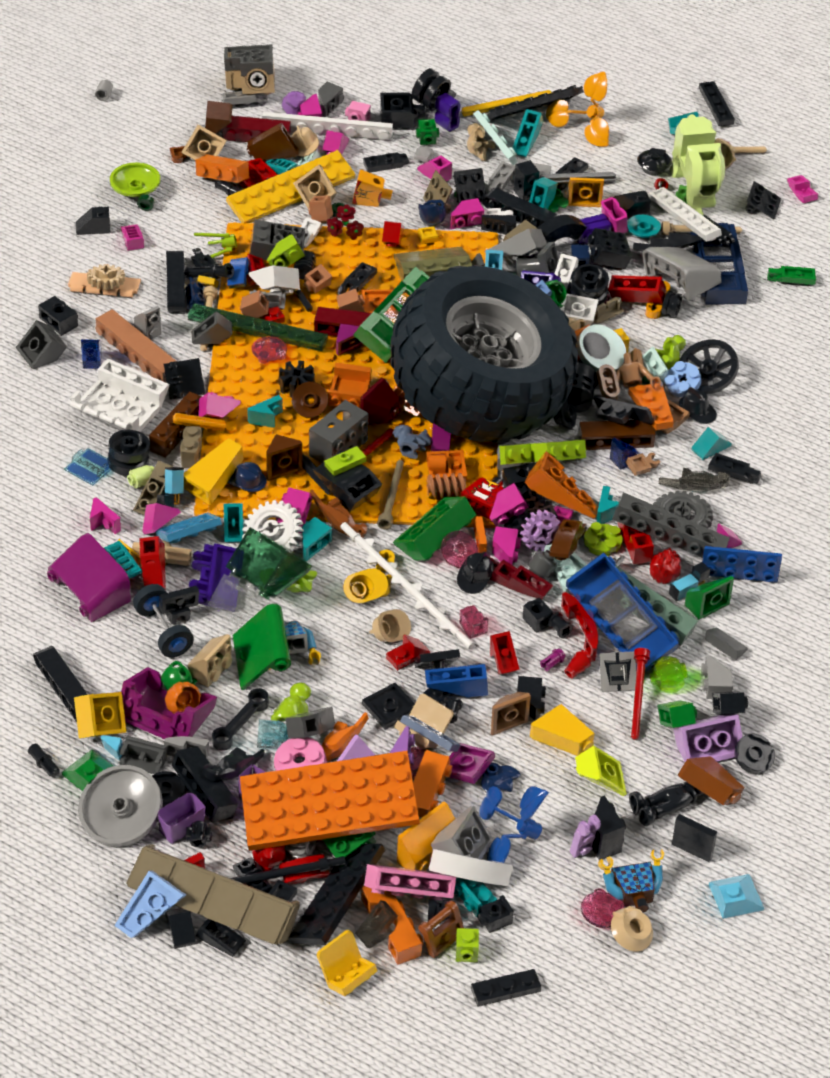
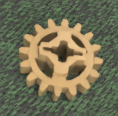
[87,264,125,290]

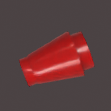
[564,650,593,679]

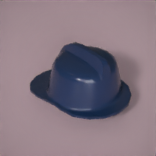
[227,462,267,492]

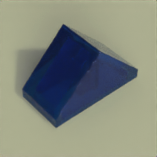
[610,437,640,470]

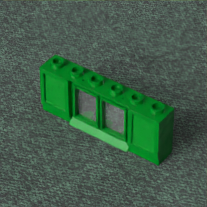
[354,267,429,363]

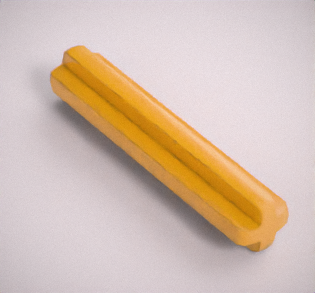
[173,413,226,431]

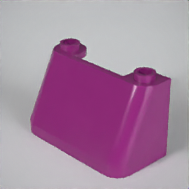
[47,533,131,622]
[121,667,217,739]

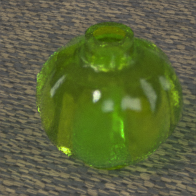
[649,656,688,693]

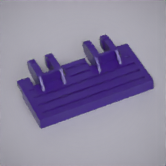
[189,543,243,612]

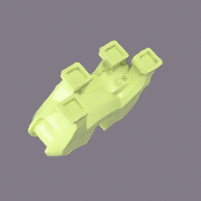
[670,114,725,216]

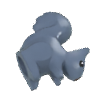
[393,425,432,459]

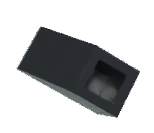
[517,676,546,721]

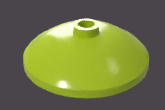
[110,162,160,197]

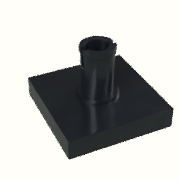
[414,649,460,669]

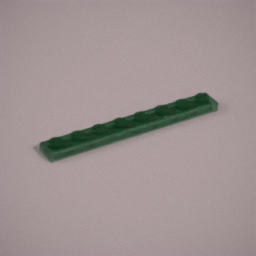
[188,303,328,351]

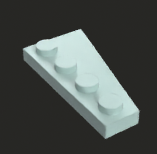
[473,110,518,165]

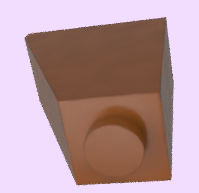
[678,756,745,805]

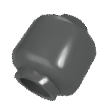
[528,550,557,578]

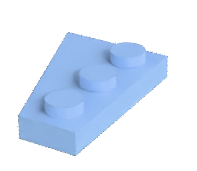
[114,870,186,938]

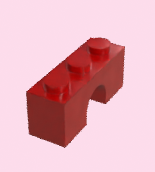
[617,522,654,565]

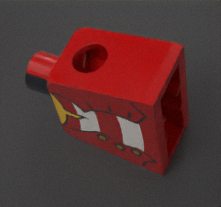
[461,477,504,520]

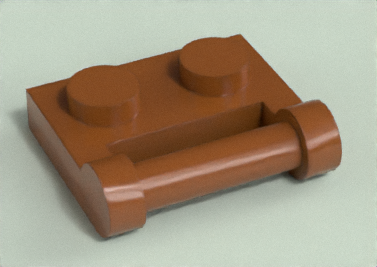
[418,901,464,958]

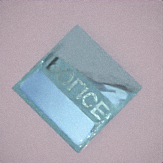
[64,448,111,486]

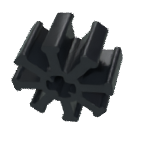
[279,360,315,398]

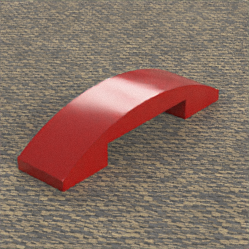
[561,592,598,661]

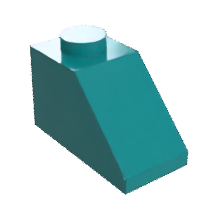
[529,177,558,209]
[302,517,332,562]

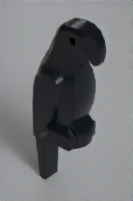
[202,747,265,782]

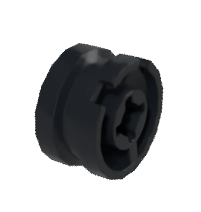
[661,290,683,318]

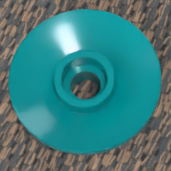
[627,214,661,238]

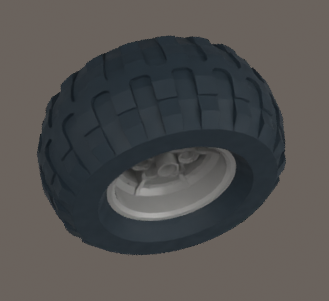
[390,265,578,443]

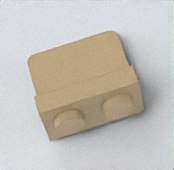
[394,694,454,750]

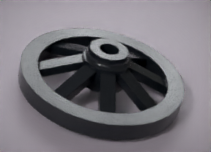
[679,339,739,394]

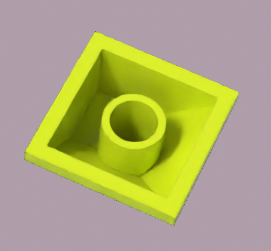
[575,745,627,796]

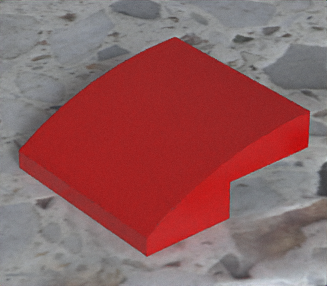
[239,158,277,189]

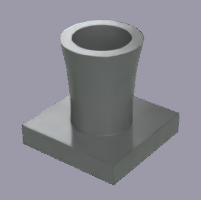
[516,242,559,277]

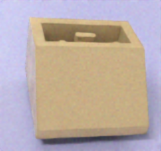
[188,634,232,687]

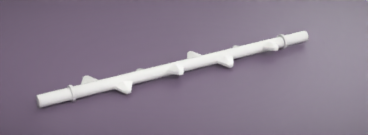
[340,522,474,649]

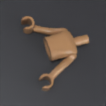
[608,353,663,400]

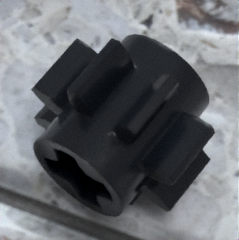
[186,821,212,848]

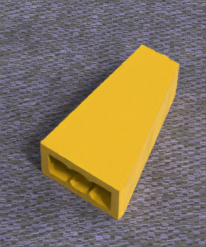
[184,438,244,505]

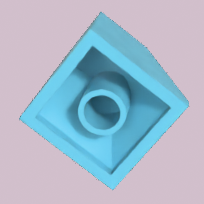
[709,874,764,919]

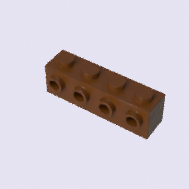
[149,392,202,458]

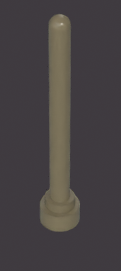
[377,460,404,530]

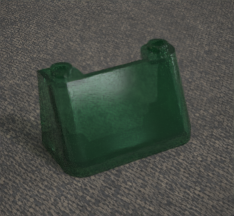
[226,527,312,600]

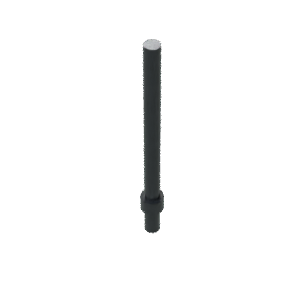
[230,856,346,884]

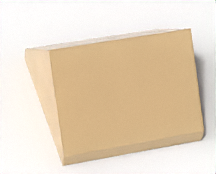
[293,164,337,209]

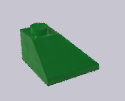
[685,576,734,620]
[62,749,114,792]

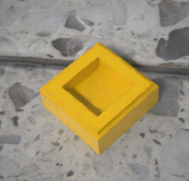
[418,226,439,244]
[197,275,219,288]

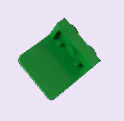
[322,831,376,858]

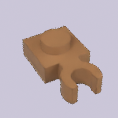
[626,453,660,476]

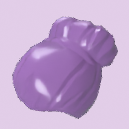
[281,91,306,115]

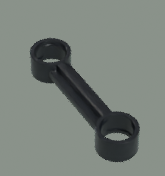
[212,688,269,751]

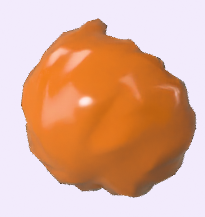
[165,682,201,714]

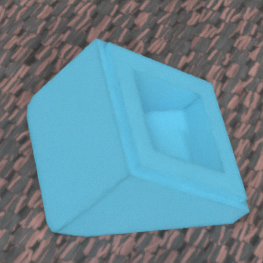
[101,735,123,761]

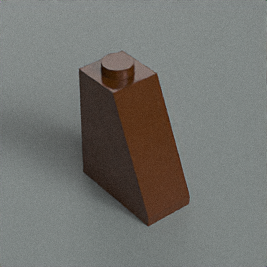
[246,122,299,160]

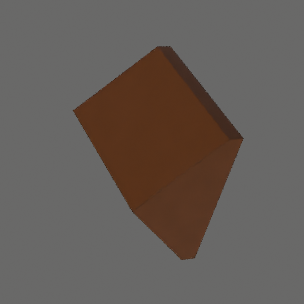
[205,101,233,133]
[266,434,302,481]

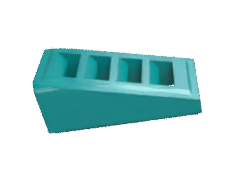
[265,158,298,175]
[104,541,142,579]

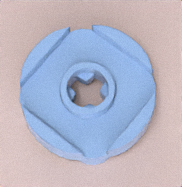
[664,361,701,397]

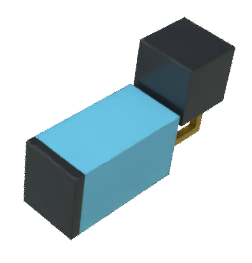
[157,467,184,507]
[669,562,710,602]

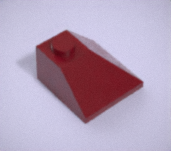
[360,377,400,425]

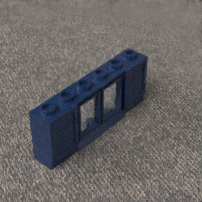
[690,223,748,305]

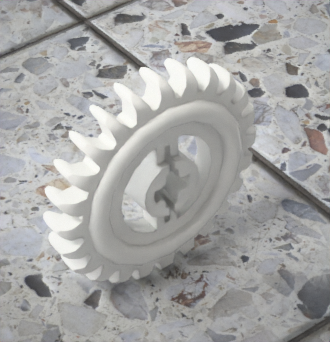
[242,500,304,561]

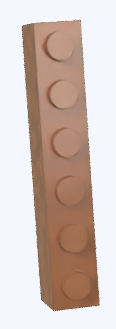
[95,309,176,383]

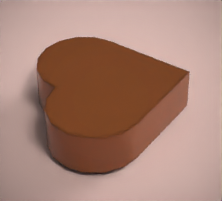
[170,146,188,163]

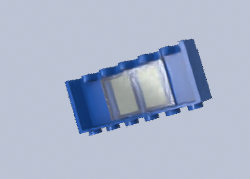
[566,553,679,673]

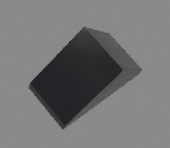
[165,908,196,949]

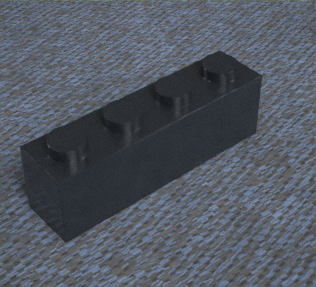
[171,747,239,823]

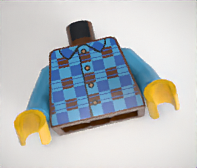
[598,849,664,913]

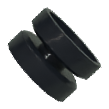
[411,68,451,111]
[569,264,609,306]
[107,429,150,476]

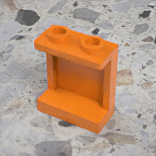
[327,363,371,408]

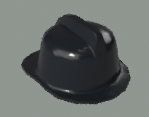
[678,387,717,424]
[457,551,494,594]

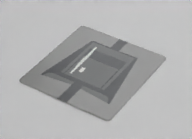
[599,651,636,692]

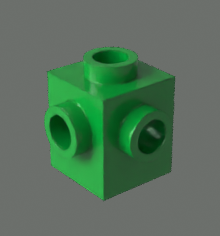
[416,119,440,145]

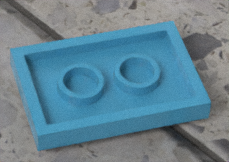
[156,512,222,543]

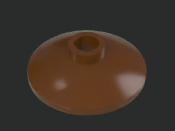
[292,382,328,418]

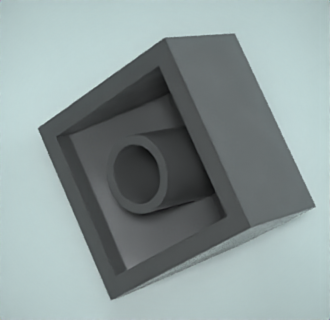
[15,320,67,369]

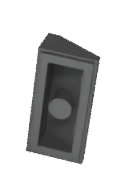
[705,627,748,661]

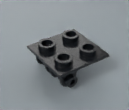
[453,168,486,204]
[745,181,781,219]
[163,358,205,400]

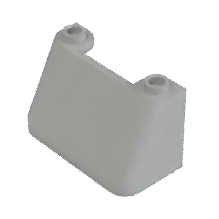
[643,247,722,300]

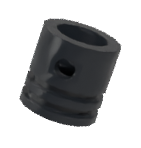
[294,250,316,280]

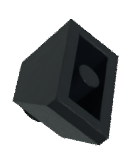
[76,206,111,235]

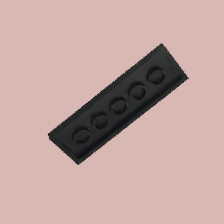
[487,85,584,121]
[288,844,385,945]

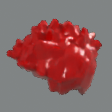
[650,548,682,584]

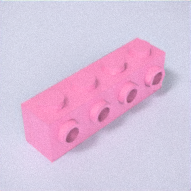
[364,864,456,901]

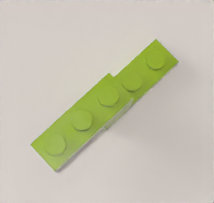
[499,440,586,465]

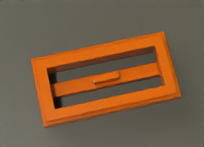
[474,516,487,553]

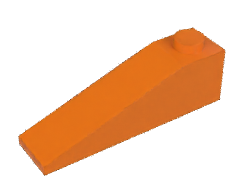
[525,451,599,519]

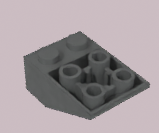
[249,219,305,260]

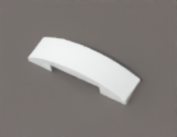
[429,849,513,886]

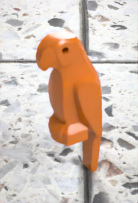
[321,712,369,762]

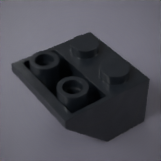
[592,795,626,860]

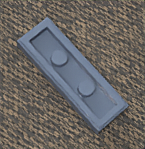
[400,715,461,752]

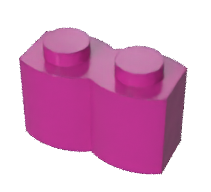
[601,197,628,234]

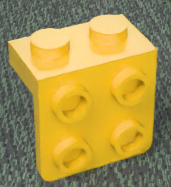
[317,930,377,996]

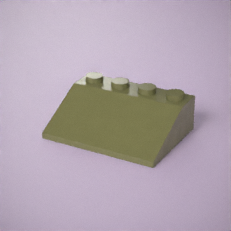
[394,247,472,281]

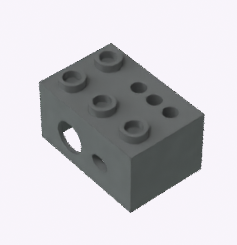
[309,400,369,463]

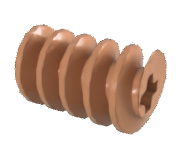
[427,473,466,498]

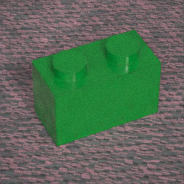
[657,700,697,728]

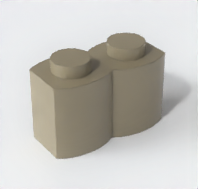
[180,426,202,468]

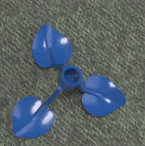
[479,786,549,863]

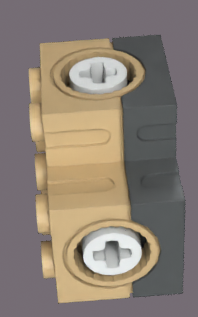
[224,44,275,95]

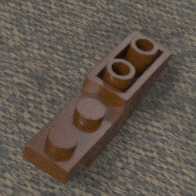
[549,519,587,560]

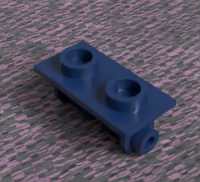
[185,277,205,312]

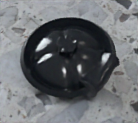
[637,148,672,176]

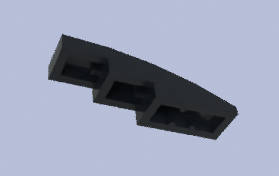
[633,232,705,251]

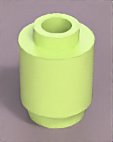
[127,465,154,488]

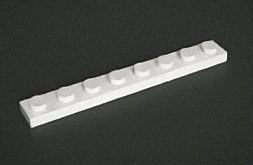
[262,112,393,141]
[649,187,722,242]

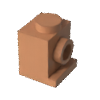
[304,264,332,294]

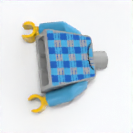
[269,621,321,670]

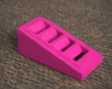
[121,224,144,251]

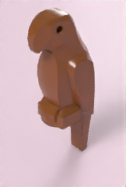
[310,490,367,538]

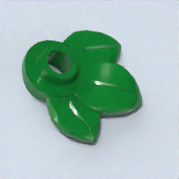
[547,189,569,213]

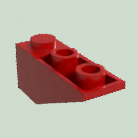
[139,536,166,590]

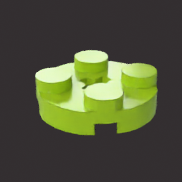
[584,522,622,556]

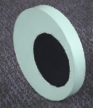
[576,325,626,372]

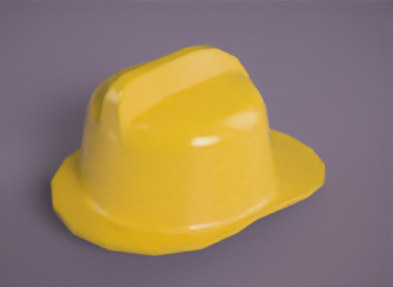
[343,568,388,603]

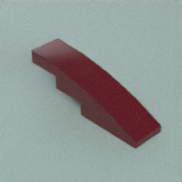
[487,555,553,599]

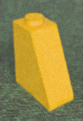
[530,704,595,756]

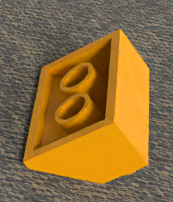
[397,801,455,871]

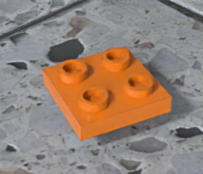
[426,450,467,482]

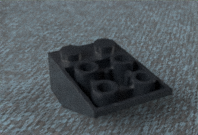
[313,451,382,513]

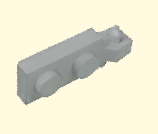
[222,91,268,106]
[488,162,515,191]

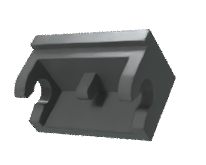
[119,735,167,774]

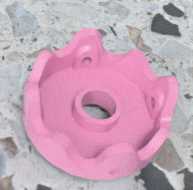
[274,737,328,771]

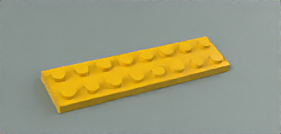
[226,150,356,223]

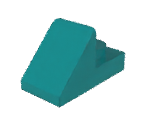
[247,395,283,427]
[596,486,619,524]

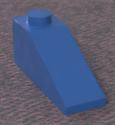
[425,664,488,697]

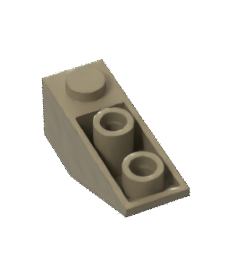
[133,461,173,516]

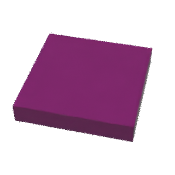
[449,743,496,784]

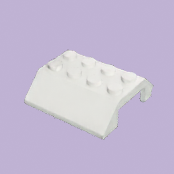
[70,359,169,432]

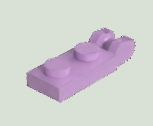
[570,815,601,858]

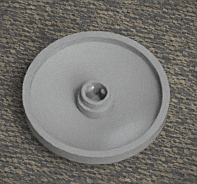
[78,765,163,847]

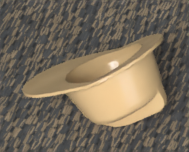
[291,125,319,157]
[369,609,411,642]

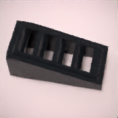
[481,215,516,235]
[196,919,246,957]

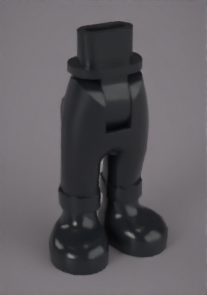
[629,782,703,826]

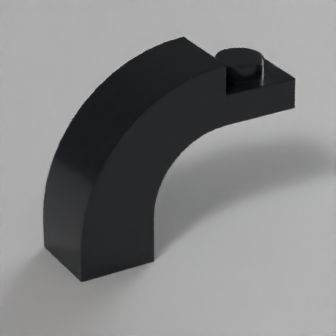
[533,215,587,256]

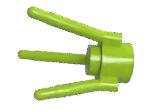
[194,233,237,259]

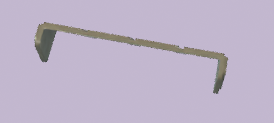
[126,844,300,945]

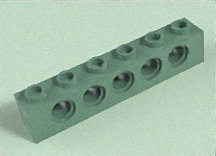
[608,566,698,646]

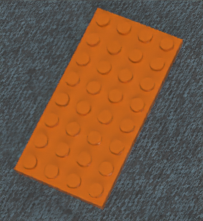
[240,750,420,851]

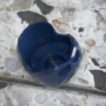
[418,200,446,225]

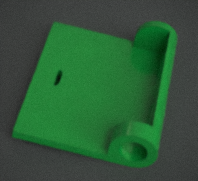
[232,604,291,690]

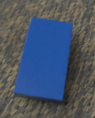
[227,257,248,289]

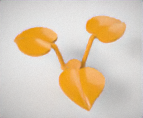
[546,72,609,147]

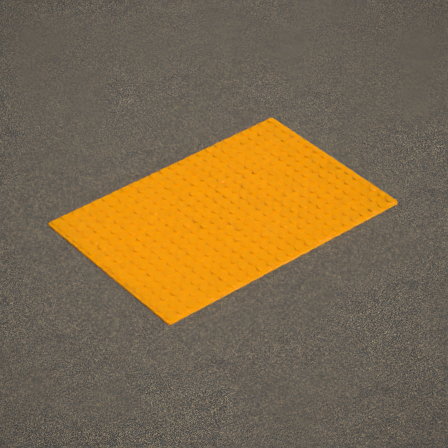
[194,222,498,528]

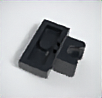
[159,586,199,625]

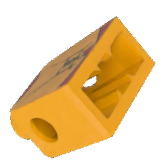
[352,169,393,207]

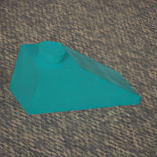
[512,109,543,158]

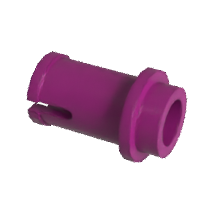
[540,648,566,672]

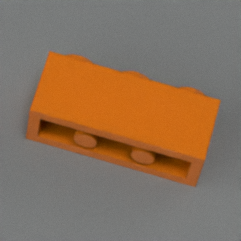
[195,154,249,183]
[413,750,452,817]

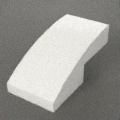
[301,217,322,248]

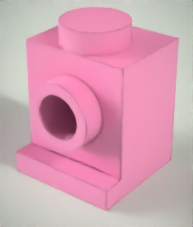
[345,101,371,121]

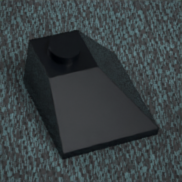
[607,190,651,220]

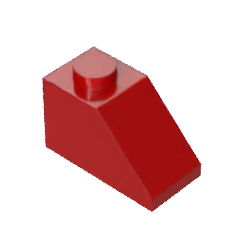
[382,221,404,247]

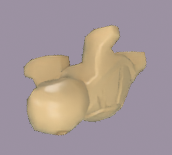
[467,123,495,161]

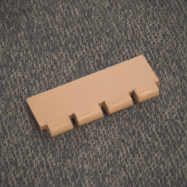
[68,272,141,298]

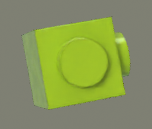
[456,928,479,962]

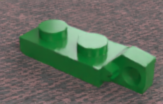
[767,266,816,285]

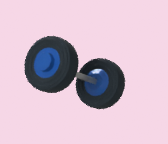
[133,584,194,658]

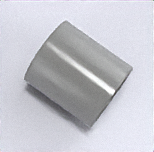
[95,80,113,101]

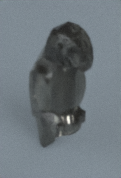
[658,468,730,493]

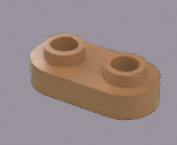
[596,364,620,400]

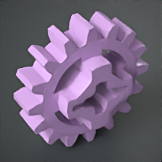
[520,510,560,551]

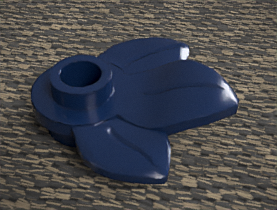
[481,763,520,792]

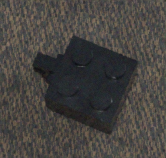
[380,92,426,129]

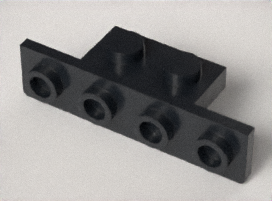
[593,395,654,424]

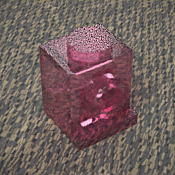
[459,605,489,639]

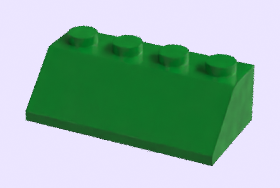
[393,496,476,561]

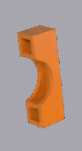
[361,885,424,965]

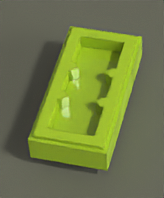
[324,446,367,476]

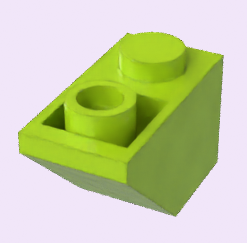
[267,234,305,267]

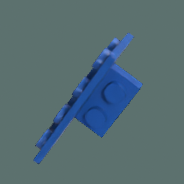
[702,546,782,583]

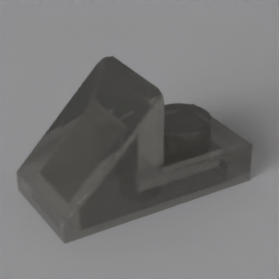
[355,900,398,948]

